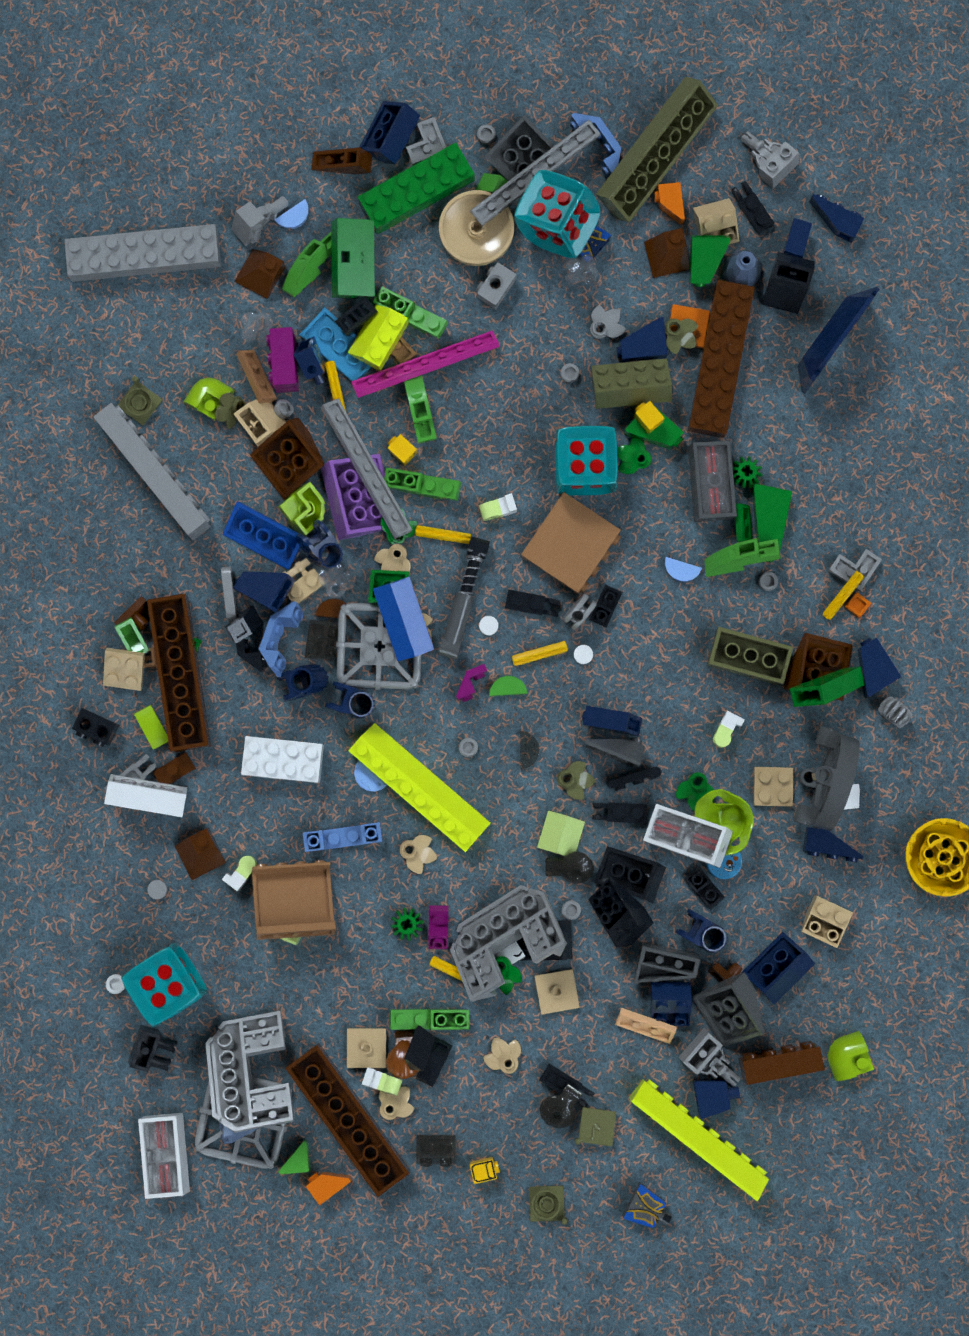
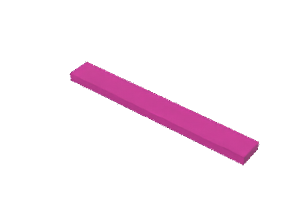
[351,331,500,398]

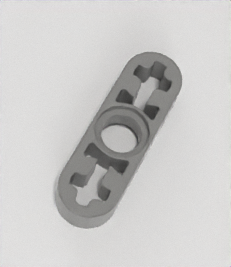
[221,566,238,622]

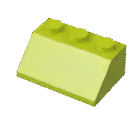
[348,304,409,371]

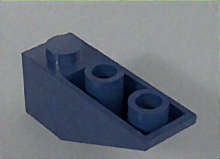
[809,194,864,243]
[803,827,864,862]

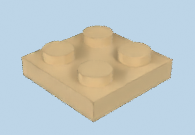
[103,648,145,691]
[753,767,793,806]

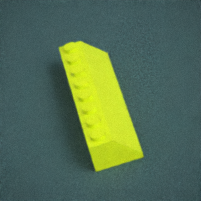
[348,723,491,852]
[629,1079,769,1201]

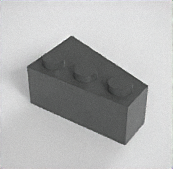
[633,942,700,984]

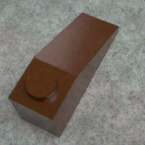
[311,147,372,175]

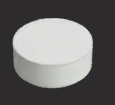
[479,616,498,636]
[574,645,593,664]
[106,974,125,994]

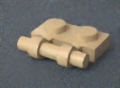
[283,558,325,604]

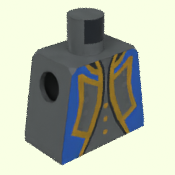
[623,1182,673,1228]

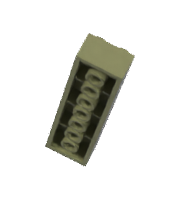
[595,77,718,223]

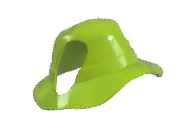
[695,789,754,856]

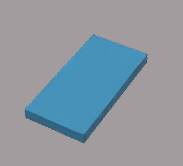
[299,307,372,381]

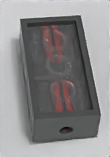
[688,441,737,522]

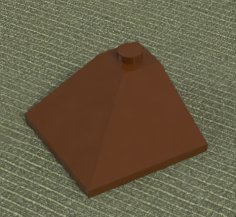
[250,418,325,500]
[784,633,852,701]

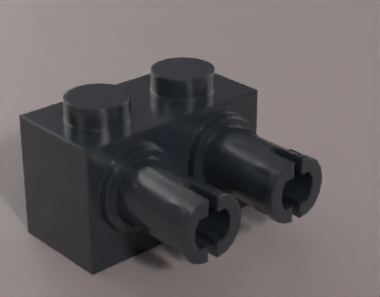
[128,1025,177,1072]

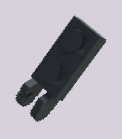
[731,181,774,235]
[505,589,560,617]
[608,767,662,791]
[592,802,647,824]
[539,1063,595,1107]

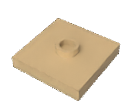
[535,969,580,1015]
[347,1028,386,1068]

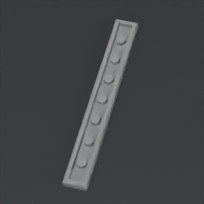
[470,120,601,227]
[321,399,412,539]

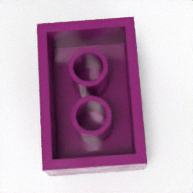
[266,327,299,393]

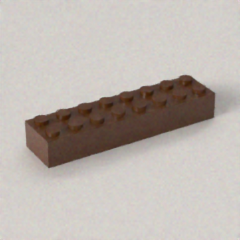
[687,280,755,438]
[147,594,211,753]
[285,1043,410,1197]

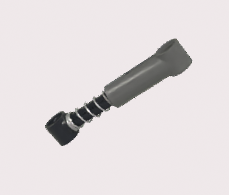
[438,536,490,660]

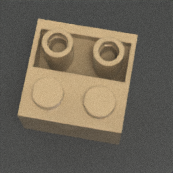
[693,198,740,244]
[234,399,286,447]
[801,896,853,948]

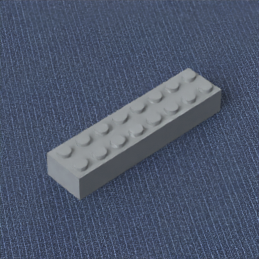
[65,224,221,282]
[93,403,211,541]

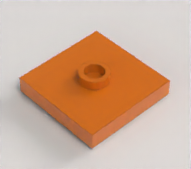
[666,304,710,349]

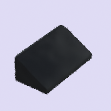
[404,1026,436,1071]

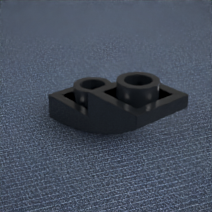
[589,584,623,628]
[684,867,725,911]

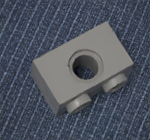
[476,262,517,310]

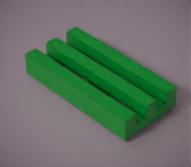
[735,503,752,542]

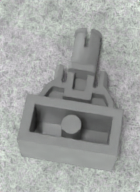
[741,131,799,189]
[231,196,288,246]
[679,1028,740,1087]

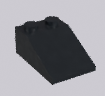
[594,846,666,904]

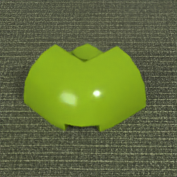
[183,378,235,421]
[278,482,325,536]
[827,1031,874,1081]

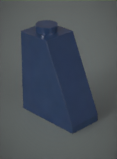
[783,218,812,258]
[616,317,668,363]
[234,572,296,613]
[857,638,901,698]
[582,706,642,737]

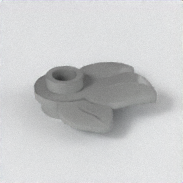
[590,305,626,339]

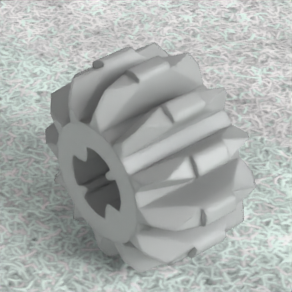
[878,697,912,728]

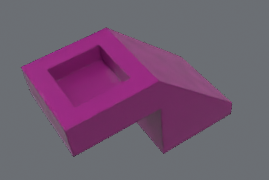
[456,664,487,702]
[428,905,449,949]

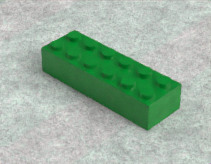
[358,142,475,235]

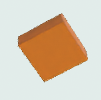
[844,592,872,619]

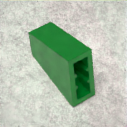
[689,235,731,287]
[624,409,684,449]

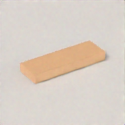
[615,1008,677,1044]

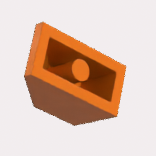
[654,182,685,224]
[306,1172,352,1206]

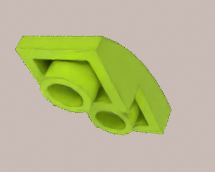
[134,705,168,750]

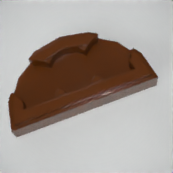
[315,599,352,620]

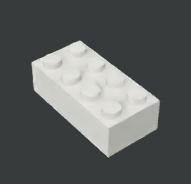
[241,736,324,783]

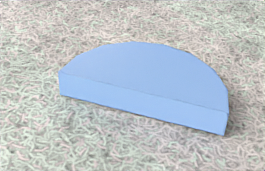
[274,199,309,229]
[665,557,702,582]
[354,760,387,792]

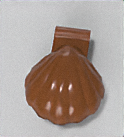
[386,1030,419,1079]

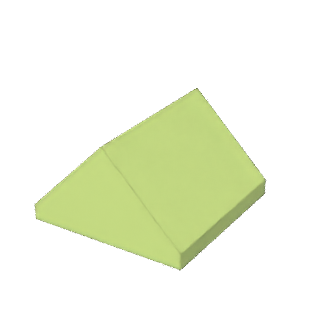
[537,811,585,859]

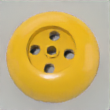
[905,818,969,896]

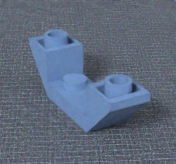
[570,113,621,178]
[259,601,303,677]
[303,822,382,852]

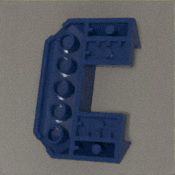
[797,287,880,394]

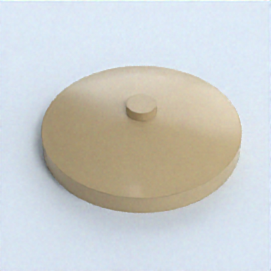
[439,190,514,266]

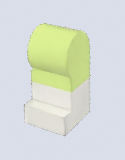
[479,493,517,521]
[713,711,745,748]
[222,856,257,891]
[362,1067,402,1096]

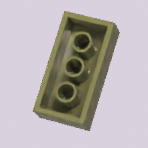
[591,358,672,409]
[706,627,793,686]

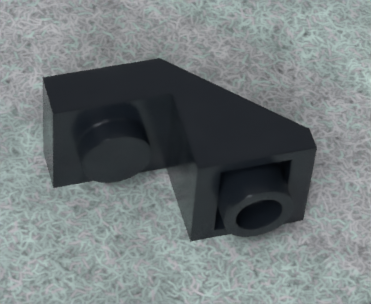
[225,605,262,644]
[236,638,267,672]
[416,1037,453,1087]

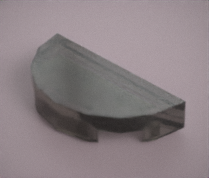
[520,731,540,769]

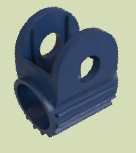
[295,519,344,569]
[277,664,329,702]
[325,681,375,719]
[675,909,728,953]

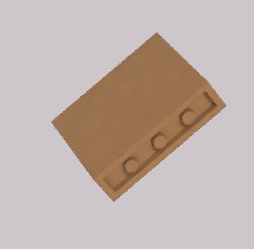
[521,492,621,595]
[252,860,336,940]

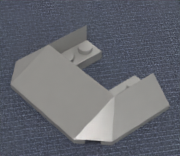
[450,885,567,1002]
[205,1011,295,1133]

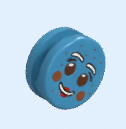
[705,845,742,879]

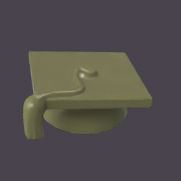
[117,376,163,426]
[574,1107,616,1146]
[529,1185,568,1225]

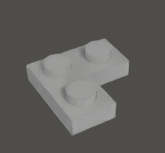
[406,117,446,166]
[828,549,882,592]

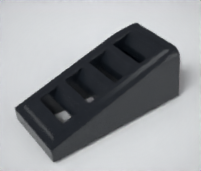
[335,297,378,336]

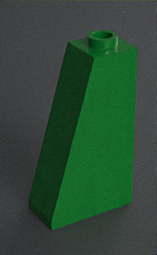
[752,483,792,563]
[790,666,865,707]

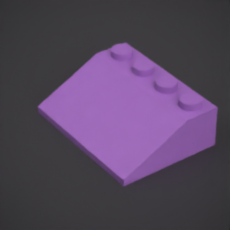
[321,454,385,540]

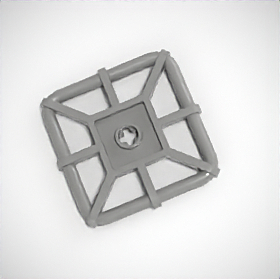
[336,603,422,690]
[194,1075,292,1169]

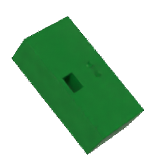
[331,218,375,299]

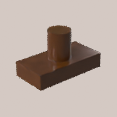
[114,596,149,630]
[153,752,196,784]
[708,962,743,982]

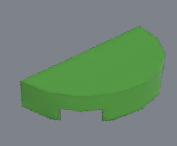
[489,676,528,696]

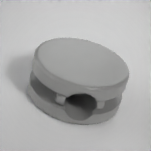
[562,594,597,630]

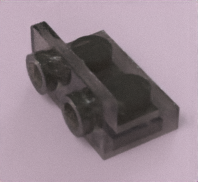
[304,620,338,662]
[416,1135,456,1167]

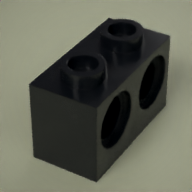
[72,708,119,747]

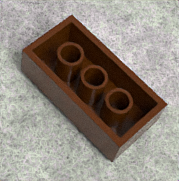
[738,1041,825,1085]

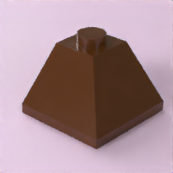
[644,228,690,278]
[234,249,285,299]
[175,828,226,880]

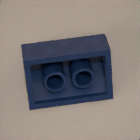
[360,101,420,164]
[742,932,815,1004]

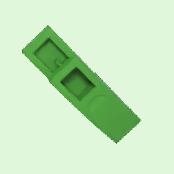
[282,232,331,297]
[373,287,448,339]
[404,375,437,444]
[384,468,462,501]
[704,538,781,577]
[389,1009,469,1030]

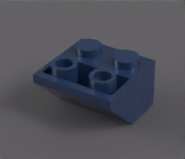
[650,982,692,1026]

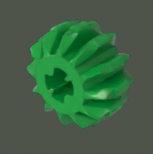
[733,456,763,489]
[391,908,424,941]

